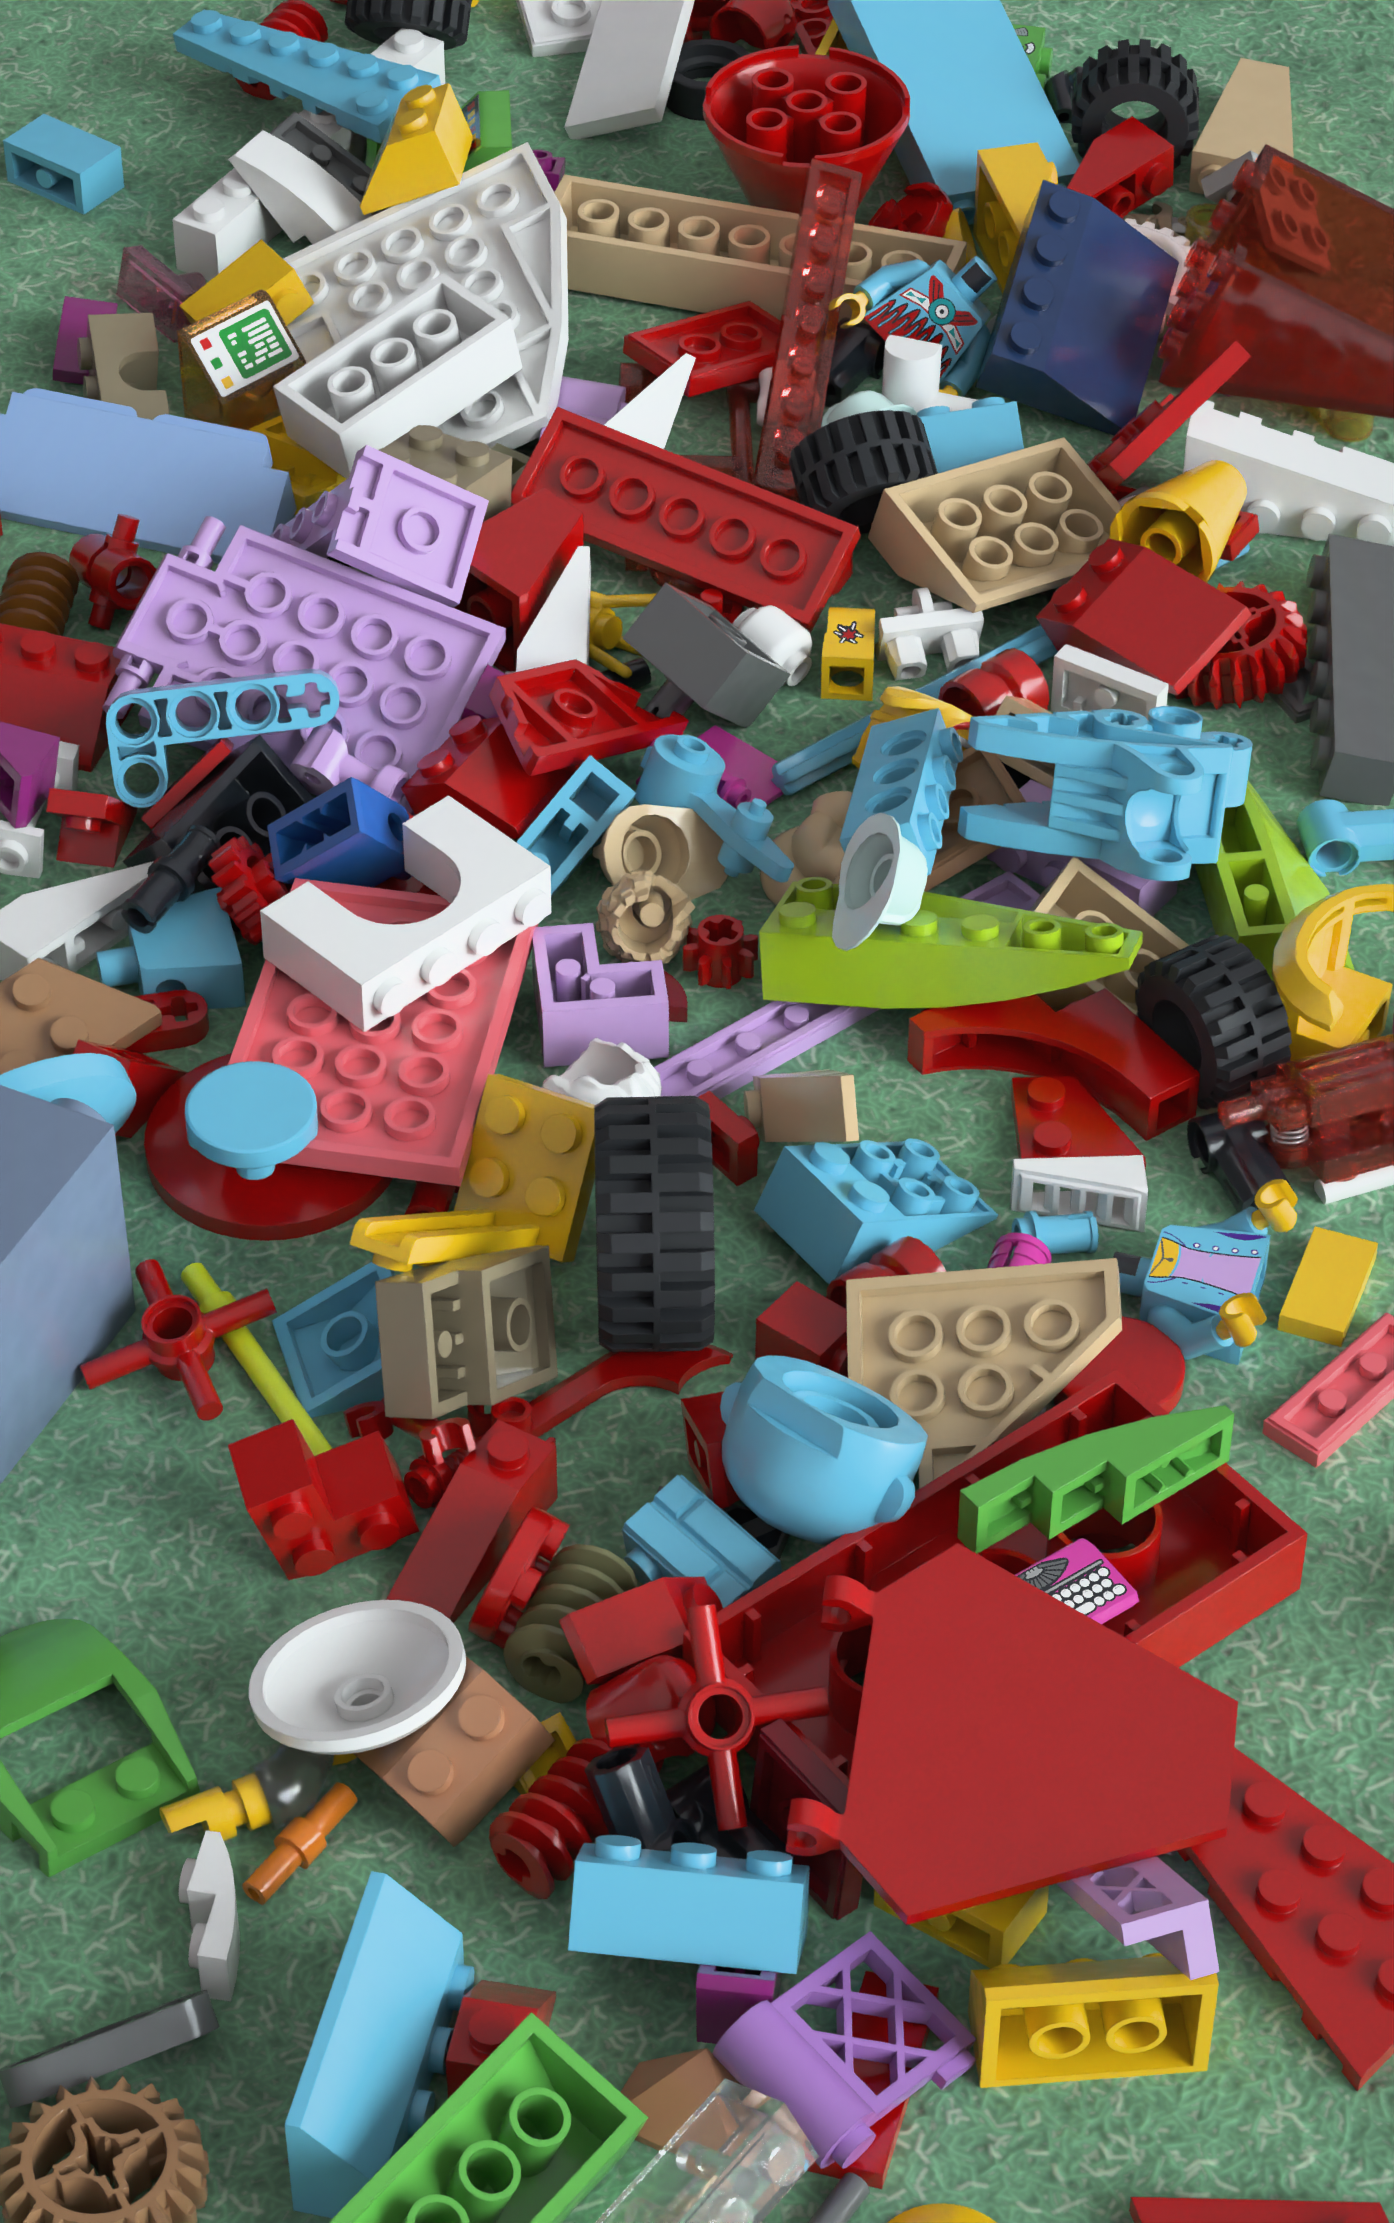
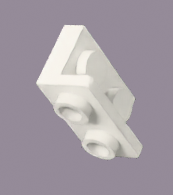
[1050,644,1169,719]

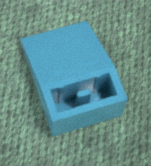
[754,1138,998,1284]

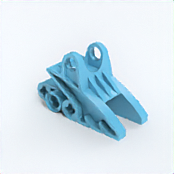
[957,706,1253,881]

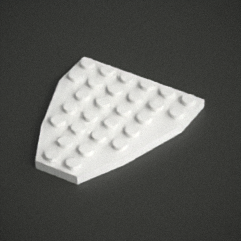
[283,142,569,449]

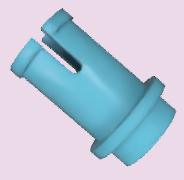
[1012,1211,1099,1254]

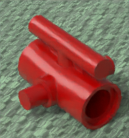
[69,514,157,630]

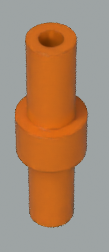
[242,1782,358,1905]

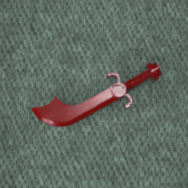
[404,1345,734,1509]

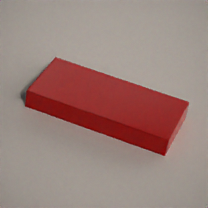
[141,738,234,829]

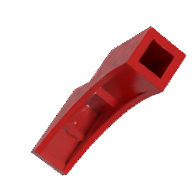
[907,988,1200,1141]

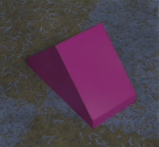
[0,721,60,829]
[696,1964,782,2044]

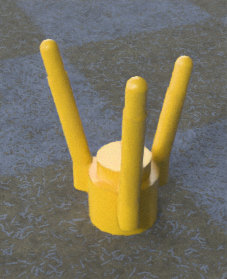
[589,591,657,678]

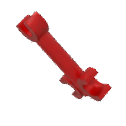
[343,1398,476,1465]

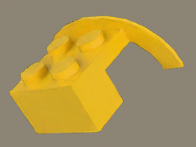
[1272,884,1394,1100]

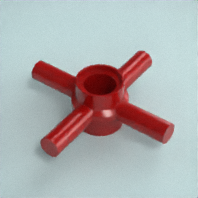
[79,1259,277,1421]
[604,1604,829,1831]

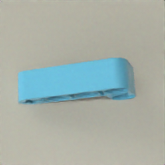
[106,669,339,808]

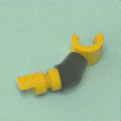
[159,1742,357,1841]

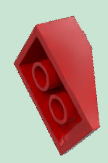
[1036,538,1252,695]

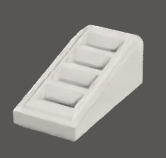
[1010,1155,1148,1232]

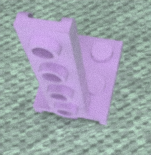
[270,445,489,608]

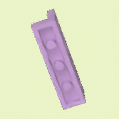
[1057,1856,1219,1980]

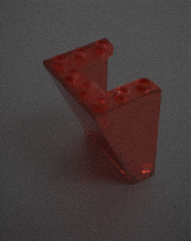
[1157,144,1394,419]

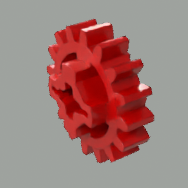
[208,836,292,945]

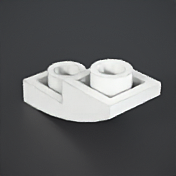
[179,1830,240,2001]

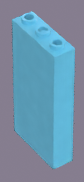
[828,0,1079,225]

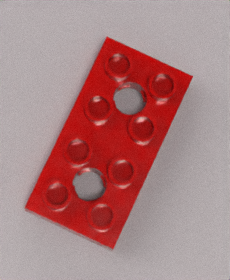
[683,1369,1308,1788]

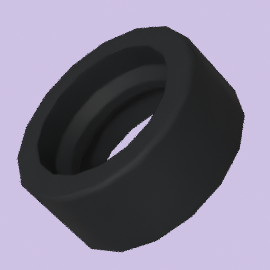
[666,39,750,121]

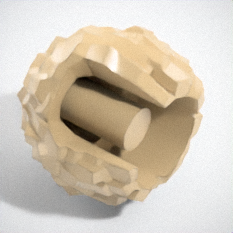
[595,869,696,964]

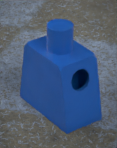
[267,777,412,887]

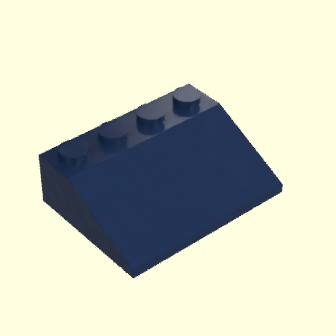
[975,180,1179,436]

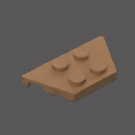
[0,958,162,1075]

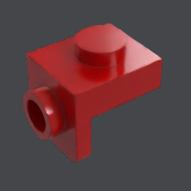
[698,1091,760,1186]

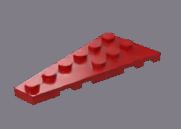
[1176,1747,1394,2091]

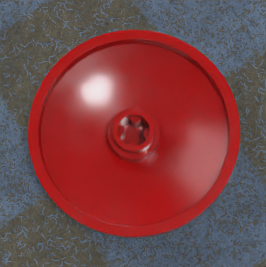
[144,1053,393,1241]

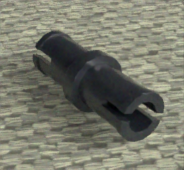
[121,825,221,933]

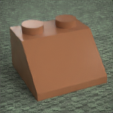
[353,1657,555,1847]

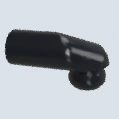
[1045,66,1083,124]

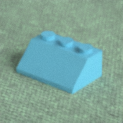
[568,1835,809,1974]

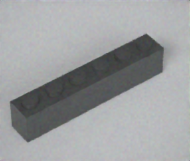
[1306,534,1394,806]

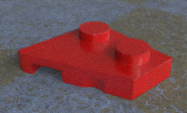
[1011,1076,1146,1171]

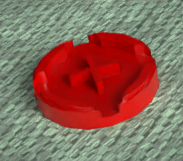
[868,182,953,238]

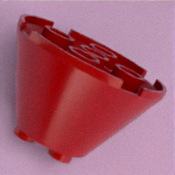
[703,45,910,222]

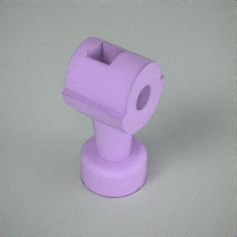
[290,726,409,804]

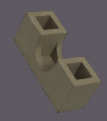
[77,313,170,420]

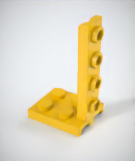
[349,1074,595,1272]

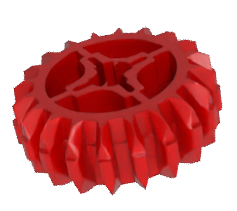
[1174,581,1308,710]

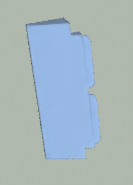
[0,388,297,564]

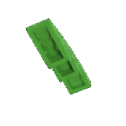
[957,1405,1235,1554]

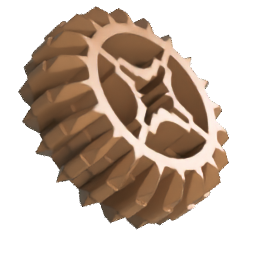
[0,2075,210,2223]

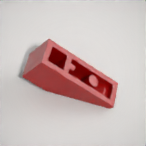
[386,1419,558,1623]

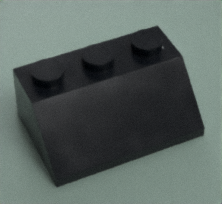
[123,735,314,932]

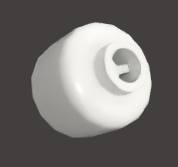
[733,605,812,686]

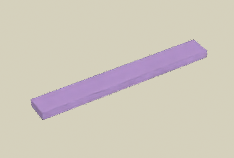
[654,871,1040,1099]

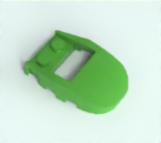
[0,1619,200,1878]

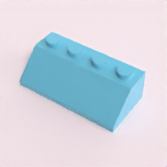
[285,1871,475,2218]

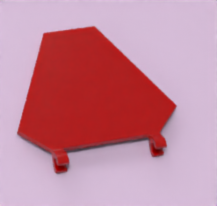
[786,1543,1238,1925]

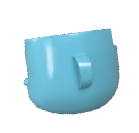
[720,1355,928,1545]

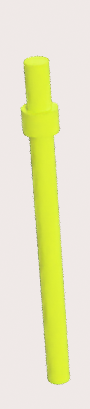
[181,1262,333,1456]

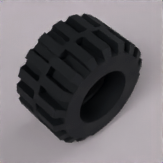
[345,0,472,50]
[1071,39,1199,169]
[789,410,938,534]
[1135,934,1292,1110]

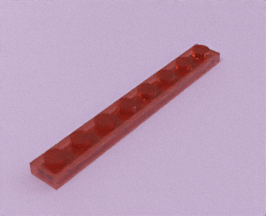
[752,159,862,503]

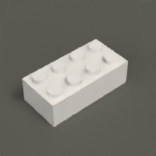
[273,273,523,479]

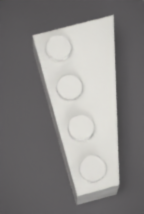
[1183,400,1394,546]

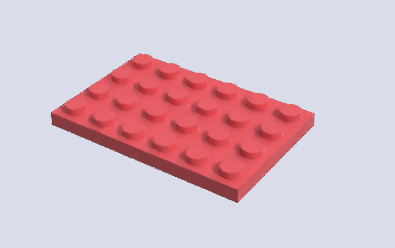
[228,878,538,1186]

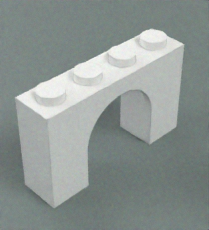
[260,795,551,1032]

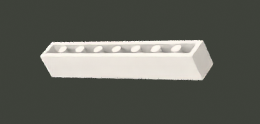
[172,28,445,281]

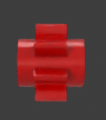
[683,915,758,989]

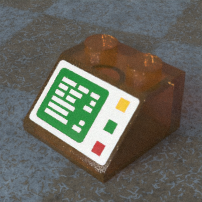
[177,289,306,431]

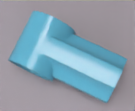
[1297,799,1394,877]

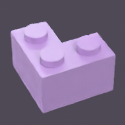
[532,923,669,1067]

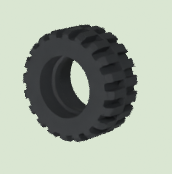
[594,1096,715,1352]

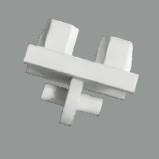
[874,588,984,681]

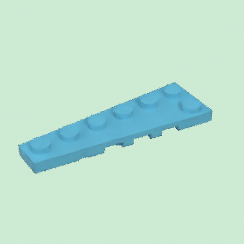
[173,9,441,143]

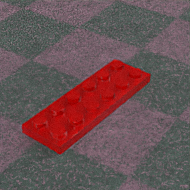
[511,407,861,633]

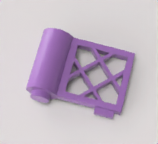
[712,1931,976,2169]

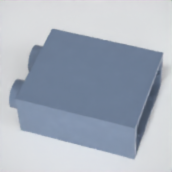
[0,1085,135,1484]

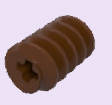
[0,552,80,636]

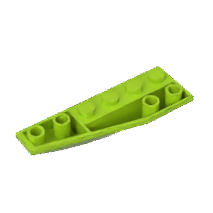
[1194,781,1354,981]
[759,877,1143,1009]

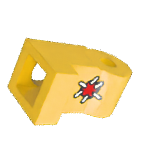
[821,607,875,701]

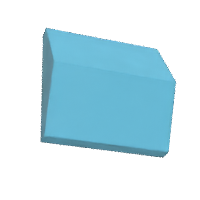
[272,1262,395,1418]

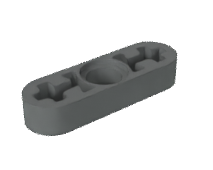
[0,1990,220,2108]

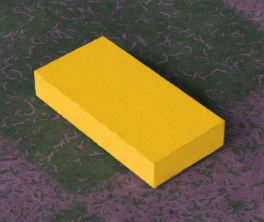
[1277,1226,1378,1347]

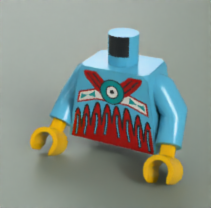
[828,256,997,397]

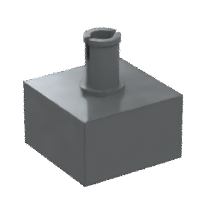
[623,582,791,728]

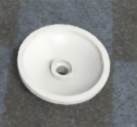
[248,1600,466,1755]

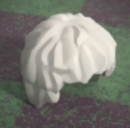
[541,1038,662,1105]

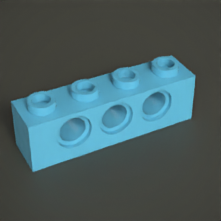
[839,708,963,876]

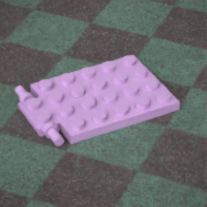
[102,516,506,816]

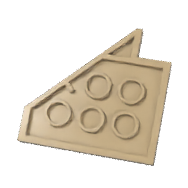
[846,1258,1122,1489]

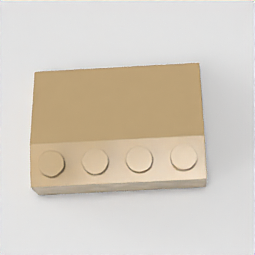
[868,437,1122,613]

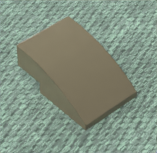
[375,1245,558,1419]

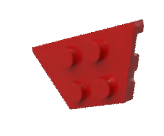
[489,659,689,776]

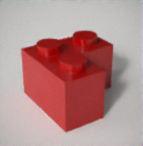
[228,1419,419,1580]

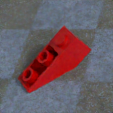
[1067,116,1174,218]

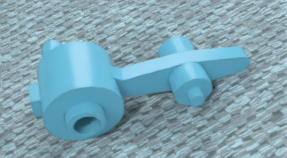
[635,734,794,882]

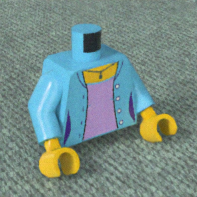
[1113,1179,1298,1365]

